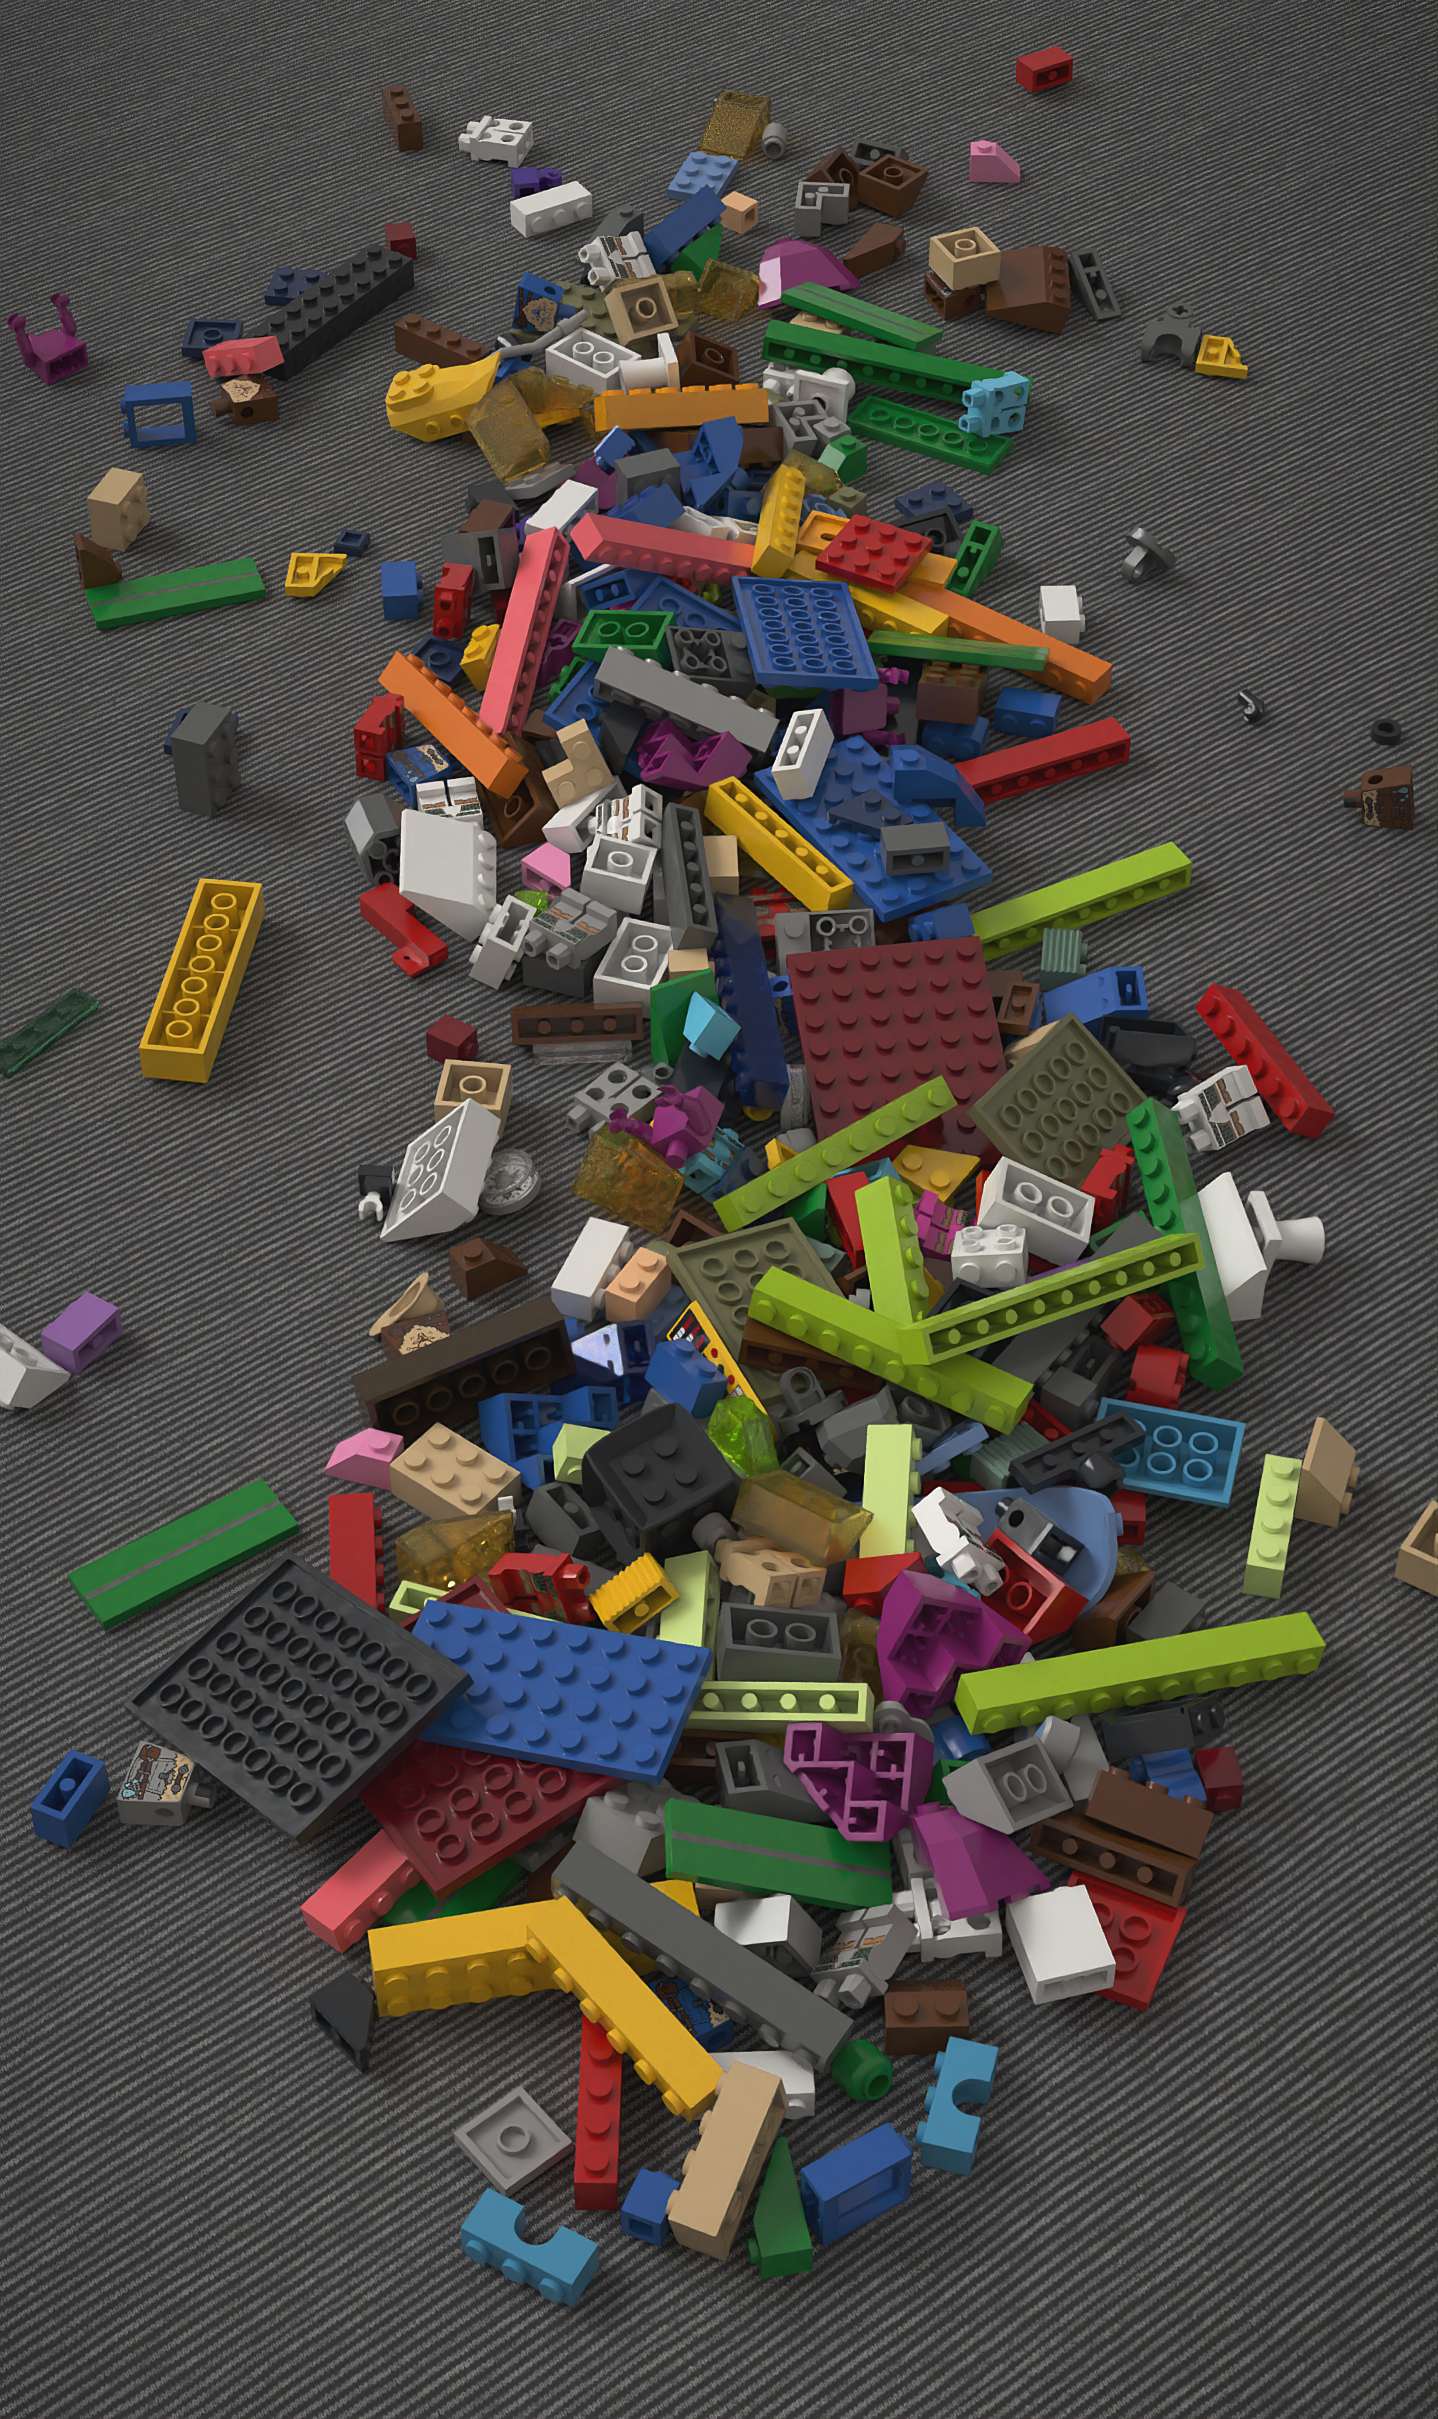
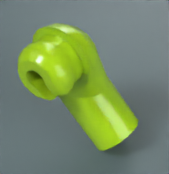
[698,582,723,607]

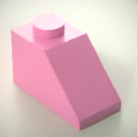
[969,140,1020,183]
[521,842,571,902]
[325,1428,404,1491]

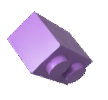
[40,1291,123,1375]

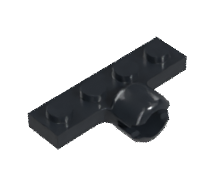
[1126,1064,1261,1109]
[1008,1409,1147,1499]

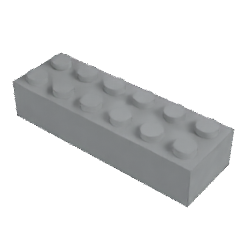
[593,646,779,769]

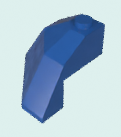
[672,416,745,513]
[887,745,986,827]
[478,1386,619,1490]

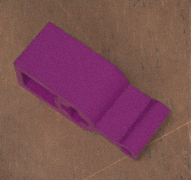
[536,618,583,687]

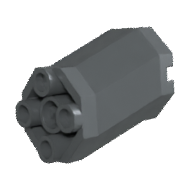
[342,792,405,887]
[815,1382,950,1477]

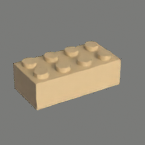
[665,2060,789,2261]

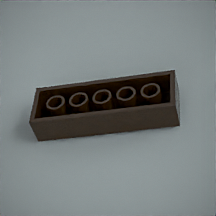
[351,1295,577,1444]

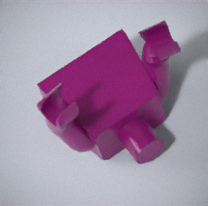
[7,293,88,385]
[829,667,909,748]
[609,1085,724,1169]

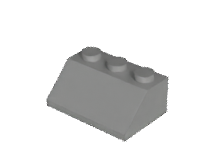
[942,1735,1074,1835]

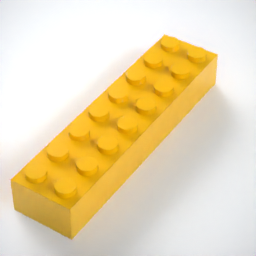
[139,878,265,1083]
[367,1879,700,2017]

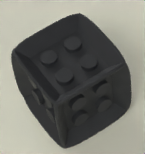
[581,1402,741,1570]

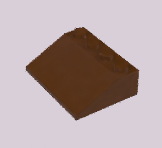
[984,245,1071,335]
[645,424,783,469]

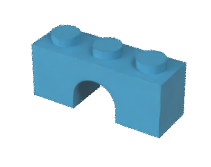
[915,2036,999,2176]
[460,2188,599,2307]

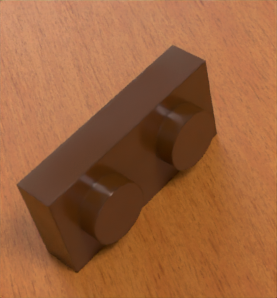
[997,980,1040,1036]

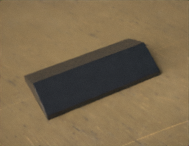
[889,507,964,559]

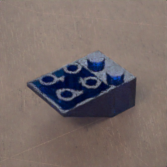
[550,1319,656,1404]

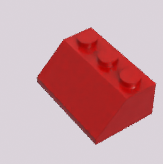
[967,1528,1089,1646]

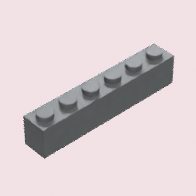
[659,802,718,955]

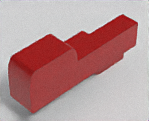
[359,882,448,978]

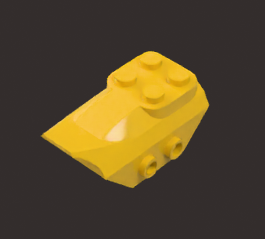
[385,352,501,443]

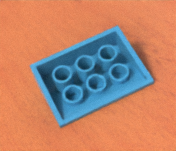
[1096,1397,1246,1508]

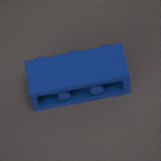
[579,568,659,612]

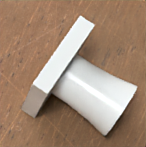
[618,333,681,395]
[793,368,855,424]
[1244,1191,1325,1284]

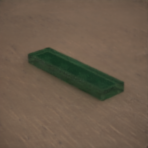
[0,987,99,1079]

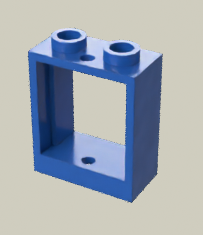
[120,381,197,448]
[801,2122,914,2247]

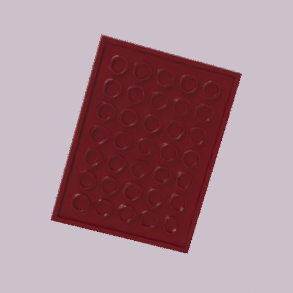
[786,936,1007,1180]
[357,1575,628,1901]

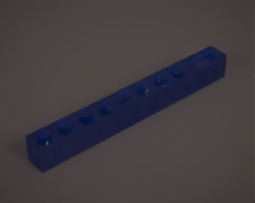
[711,892,790,1112]

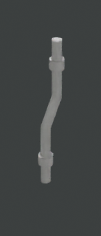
[484,309,590,362]

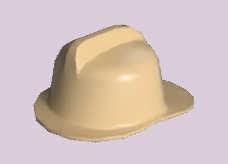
[369,1272,444,1336]

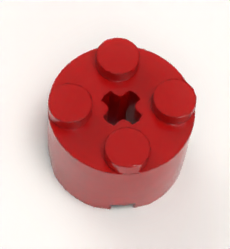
[1126,1342,1190,1411]

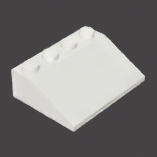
[399,809,496,943]
[380,1098,501,1243]

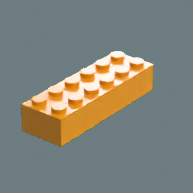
[594,383,769,431]

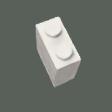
[1005,1884,1116,2005]

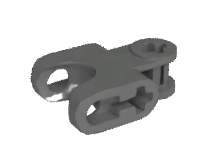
[1140,302,1202,368]

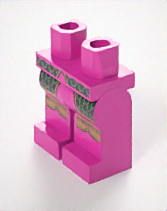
[913,1189,976,1263]

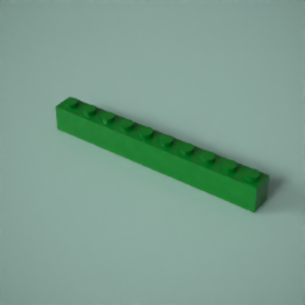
[761,319,1034,417]
[1126,1097,1245,1392]

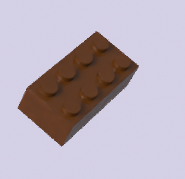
[915,660,989,725]

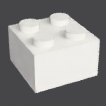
[579,833,657,915]

